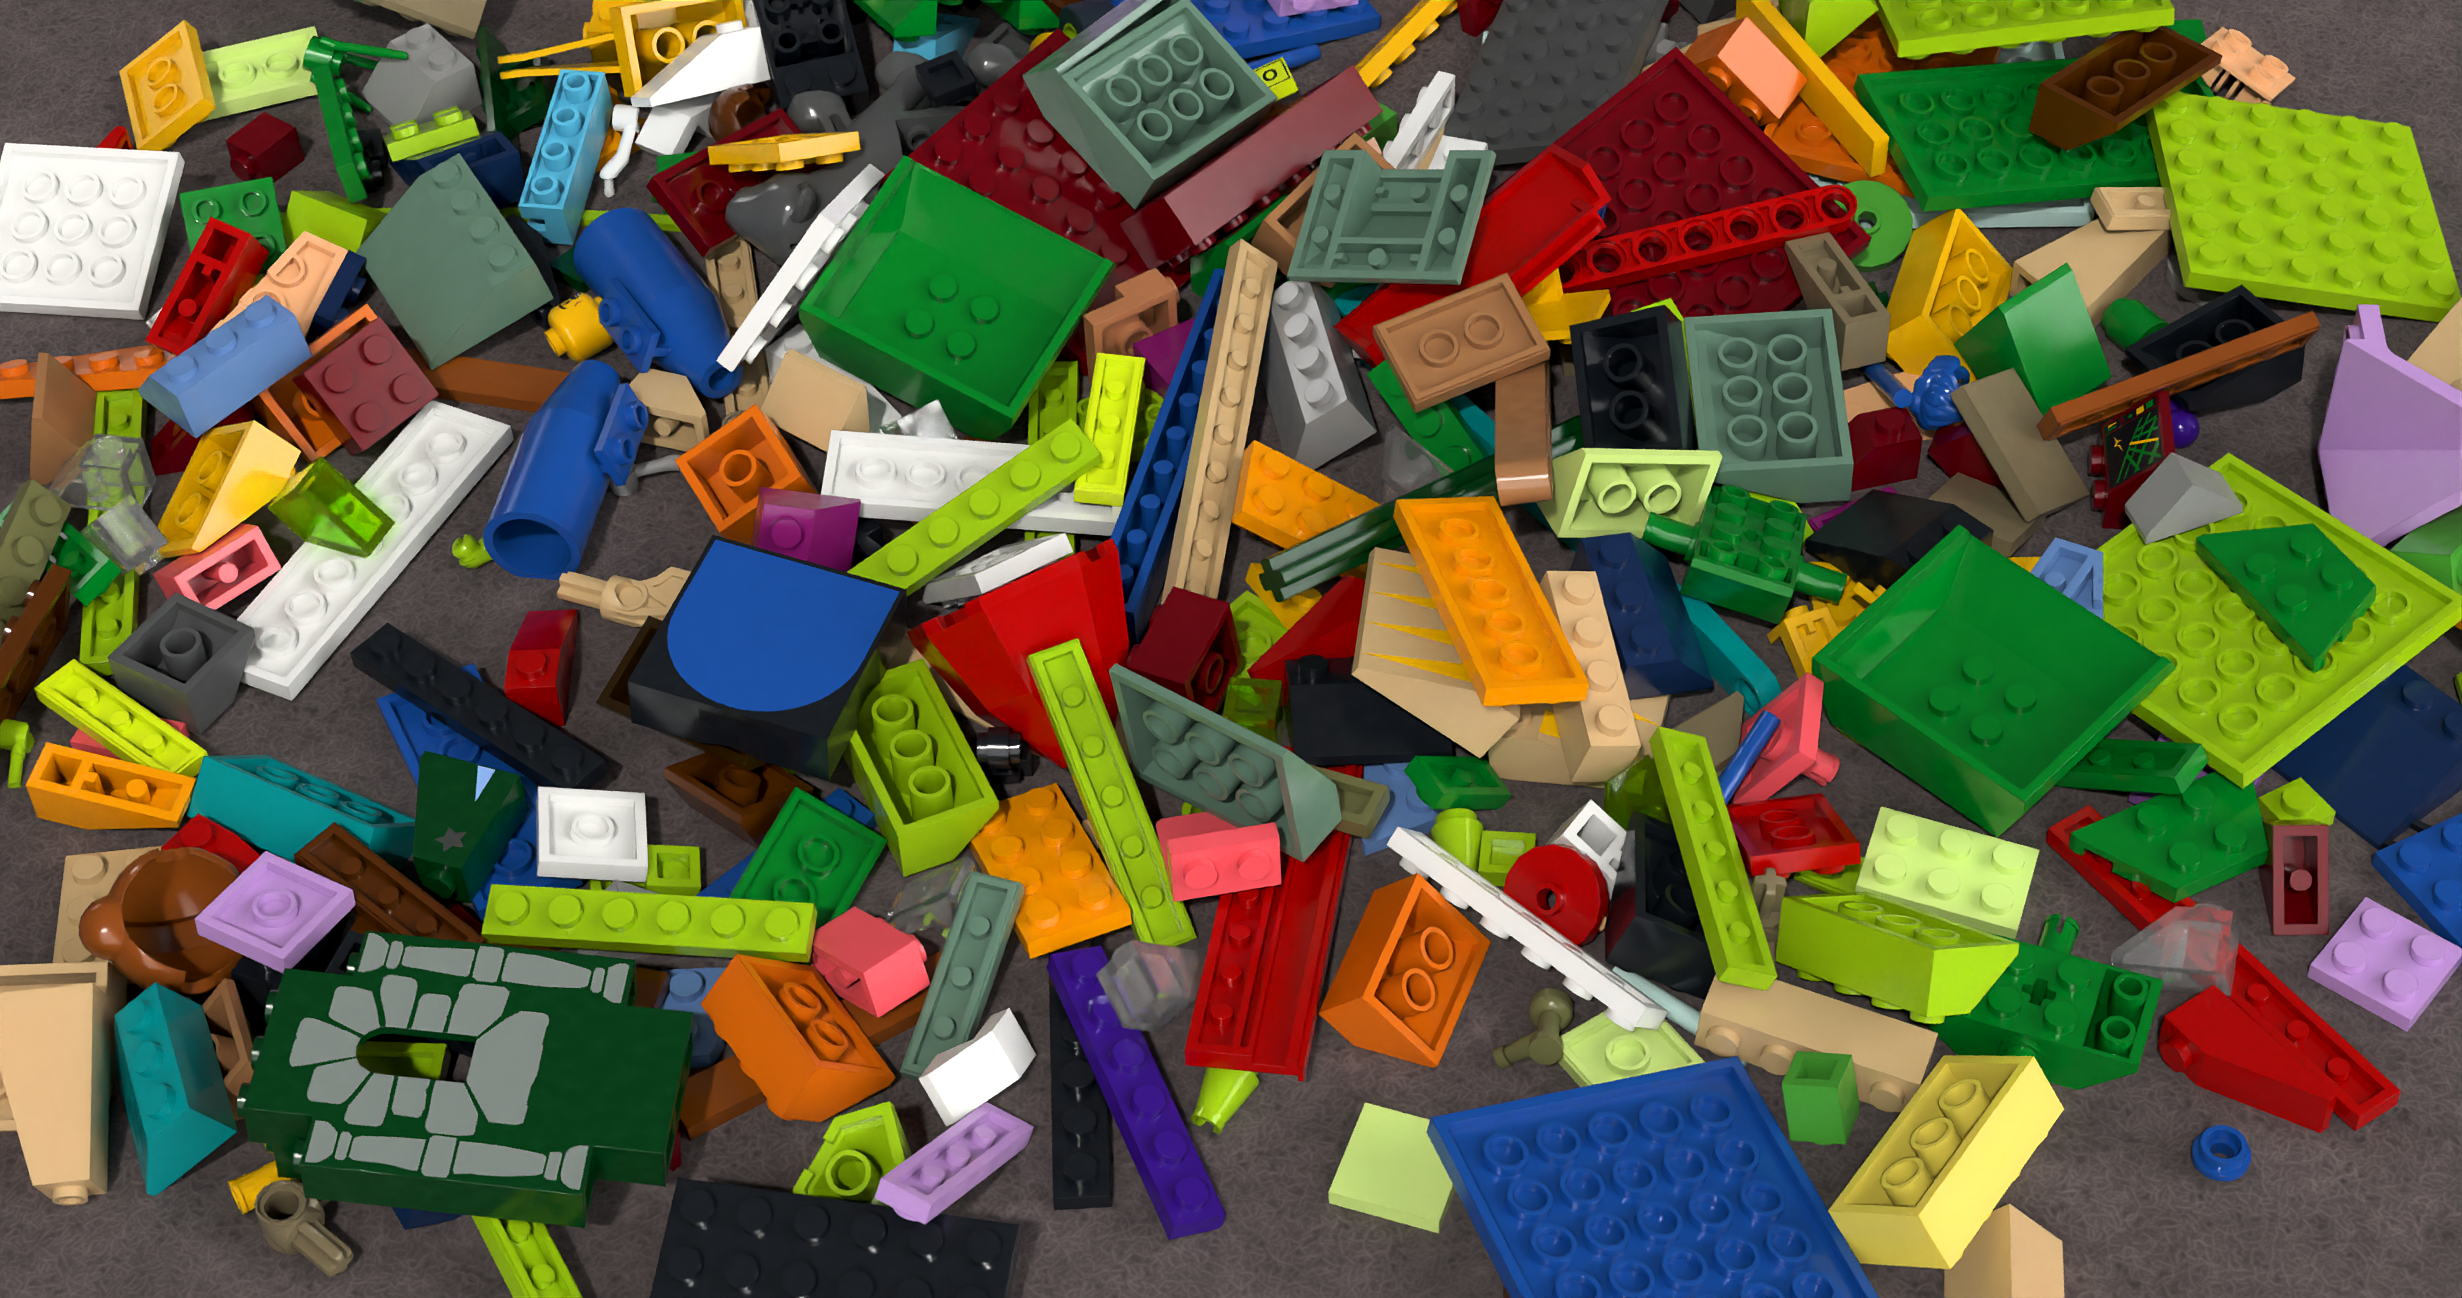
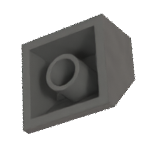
[107,592,255,736]

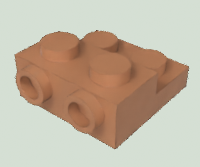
[1083,268,1180,386]

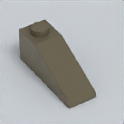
[1785,232,1891,371]

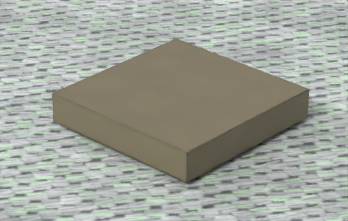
[1928,473,2047,558]

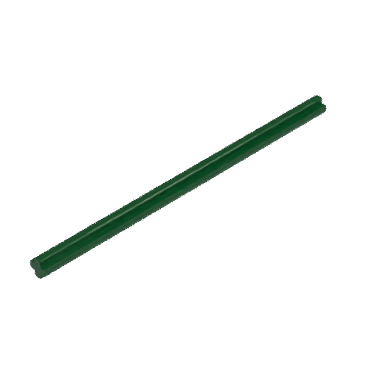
[1259,281,1890,602]

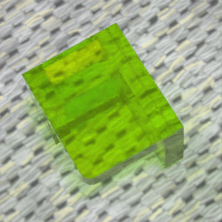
[1223,677,1284,745]

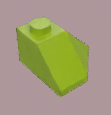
[793,1101,913,1207]

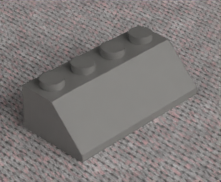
[1259,281,1377,470]

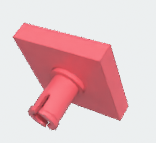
[1733,672,1840,804]

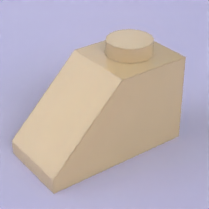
[629,368,710,452]

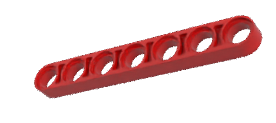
[1562,185,1858,294]

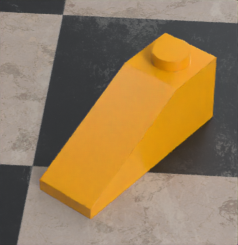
[26,742,197,830]

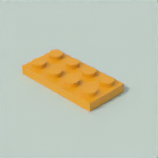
[967,783,1132,959]

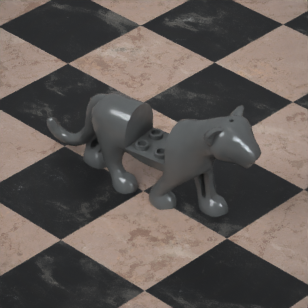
[725,43,1020,266]

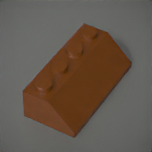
[2029,26,2223,151]

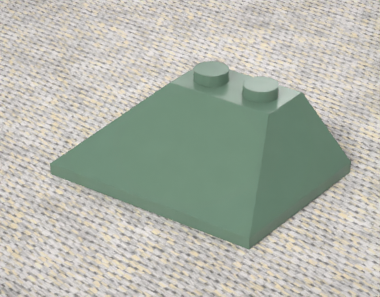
[1287,150,1496,285]

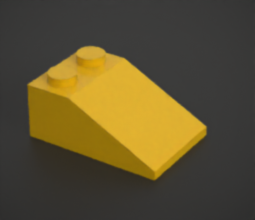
[143,420,301,560]

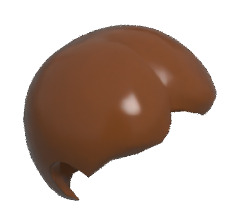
[79,847,243,997]

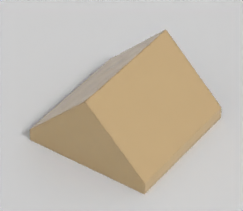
[761,348,871,452]
[1943,1204,2065,1298]

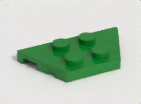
[2196,524,2376,673]
[2069,771,2269,903]

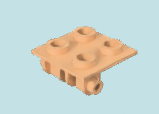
[2201,27,2296,105]

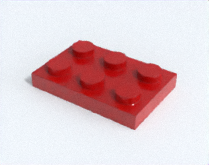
[1726,793,1861,879]

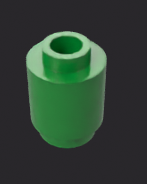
[2102,297,2169,351]

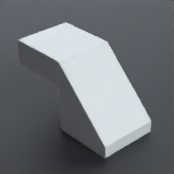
[635,92,720,156]
[919,1008,1036,1127]

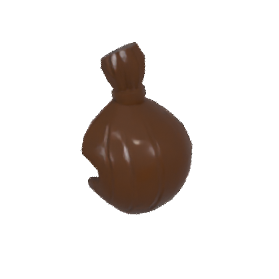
[708,81,771,142]

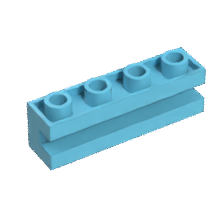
[518,69,614,245]

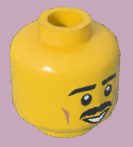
[544,292,614,363]

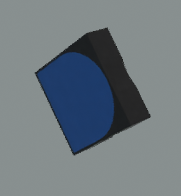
[627,535,907,781]

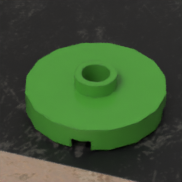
[1834,180,1913,272]

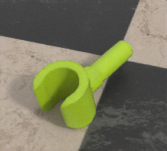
[0,719,35,788]

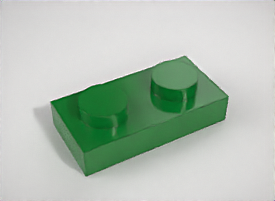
[1404,755,1512,810]

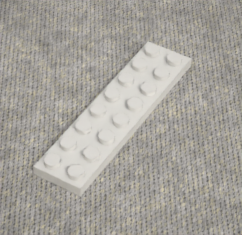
[237,400,514,701]

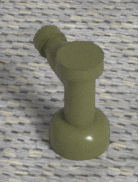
[1493,988,1574,1070]

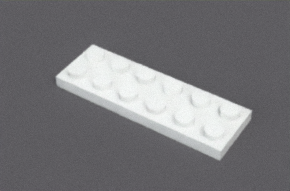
[821,430,1122,536]

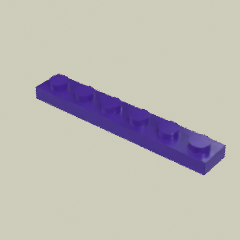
[1046,945,1226,1240]

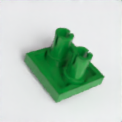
[179,177,288,275]

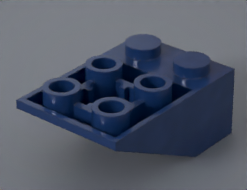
[389,131,525,210]

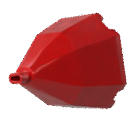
[907,538,1129,769]

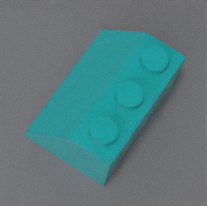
[114,982,238,1196]

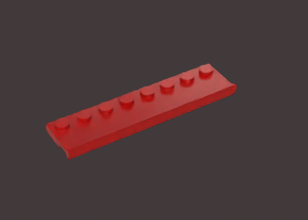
[1184,746,1364,1082]

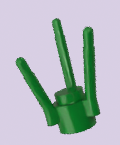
[302,36,408,113]

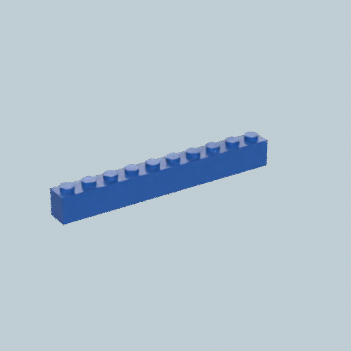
[1110,268,1225,653]

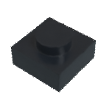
[915,50,977,108]

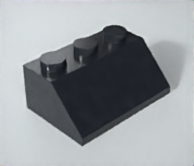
[1569,305,1698,450]
[1284,655,1452,766]

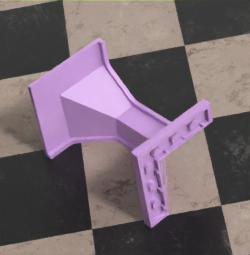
[2317,304,2462,547]

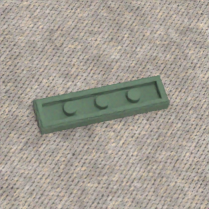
[900,871,1025,1082]

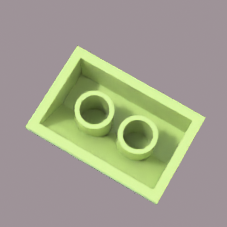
[1536,448,1723,539]

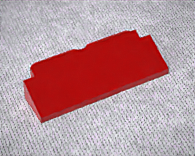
[1333,143,1612,368]

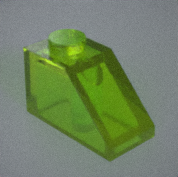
[268,456,395,559]

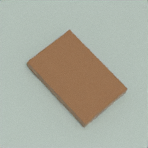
[1373,273,1550,413]

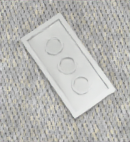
[918,533,1073,608]

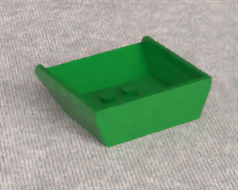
[799,155,1116,441]
[1812,524,2176,838]

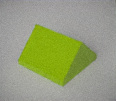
[283,191,387,277]

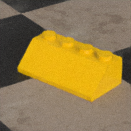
[1886,209,2013,383]

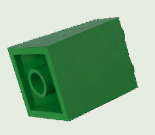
[1954,263,2112,417]

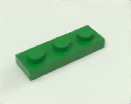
[1367,360,1489,477]
[2054,738,2209,795]

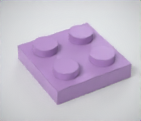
[195,851,356,973]
[2307,897,2462,1032]

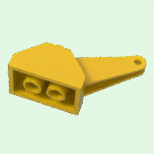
[497,0,747,97]

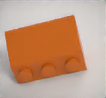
[248,304,378,466]
[1318,873,1491,1068]
[701,954,896,1122]

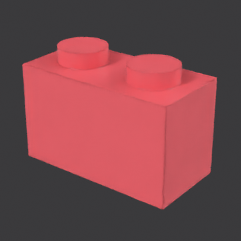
[153,523,282,610]
[810,906,930,1018]

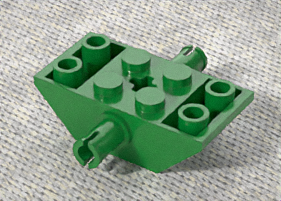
[1641,485,1847,624]
[1926,914,2164,1090]

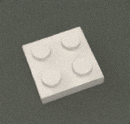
[536,786,648,882]

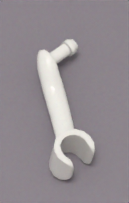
[599,104,641,197]

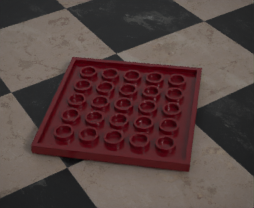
[878,28,1205,377]
[1484,47,1872,319]

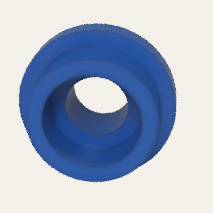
[2191,1125,2251,1181]

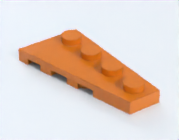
[0,344,177,399]

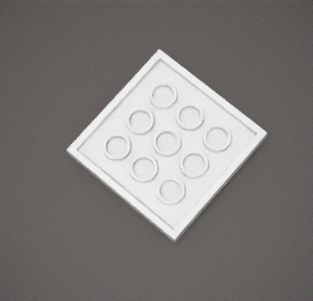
[0,143,185,320]
[716,164,885,372]

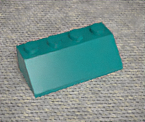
[186,755,415,871]

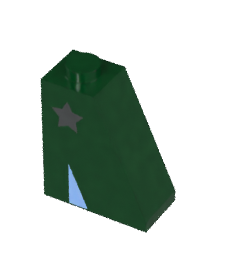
[412,751,529,904]

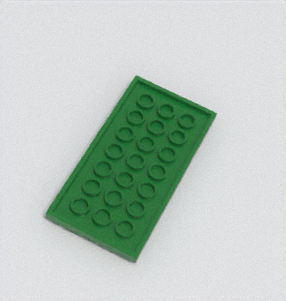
[1853,58,2214,212]

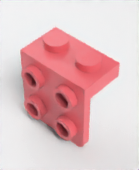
[1156,811,1281,902]

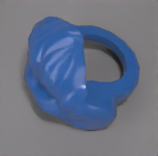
[1908,355,1970,431]

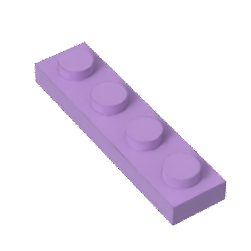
[875,1102,1034,1225]

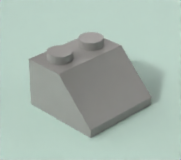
[361,23,482,126]

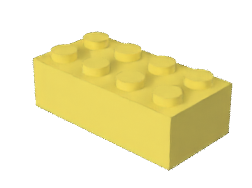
[1828,1055,2064,1269]

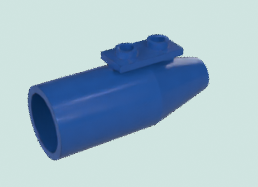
[573,207,743,398]
[483,360,650,580]

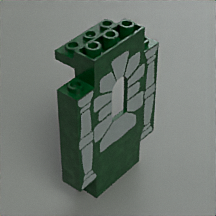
[237,931,695,1228]

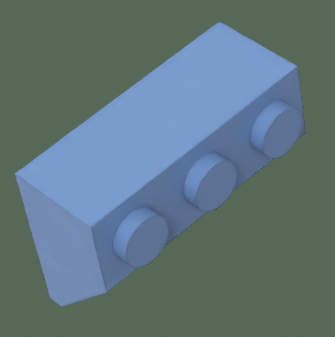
[138,294,312,438]

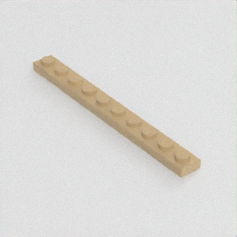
[1161,239,1278,604]

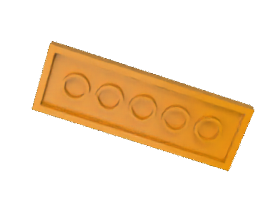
[1393,496,1589,707]

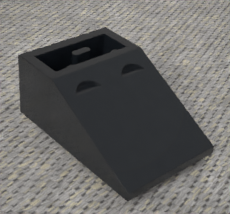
[752,0,869,116]

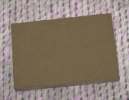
[1950,368,2090,523]

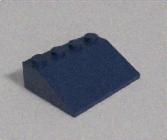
[2271,664,2462,850]

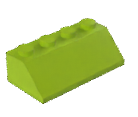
[1779,0,1879,58]
[843,658,999,877]
[1775,891,2019,1024]

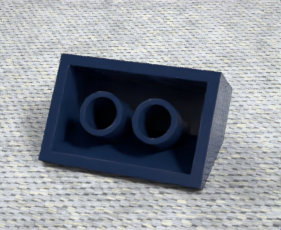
[1569,532,1714,700]

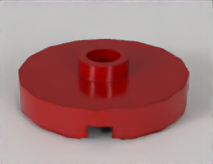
[1503,844,1609,948]

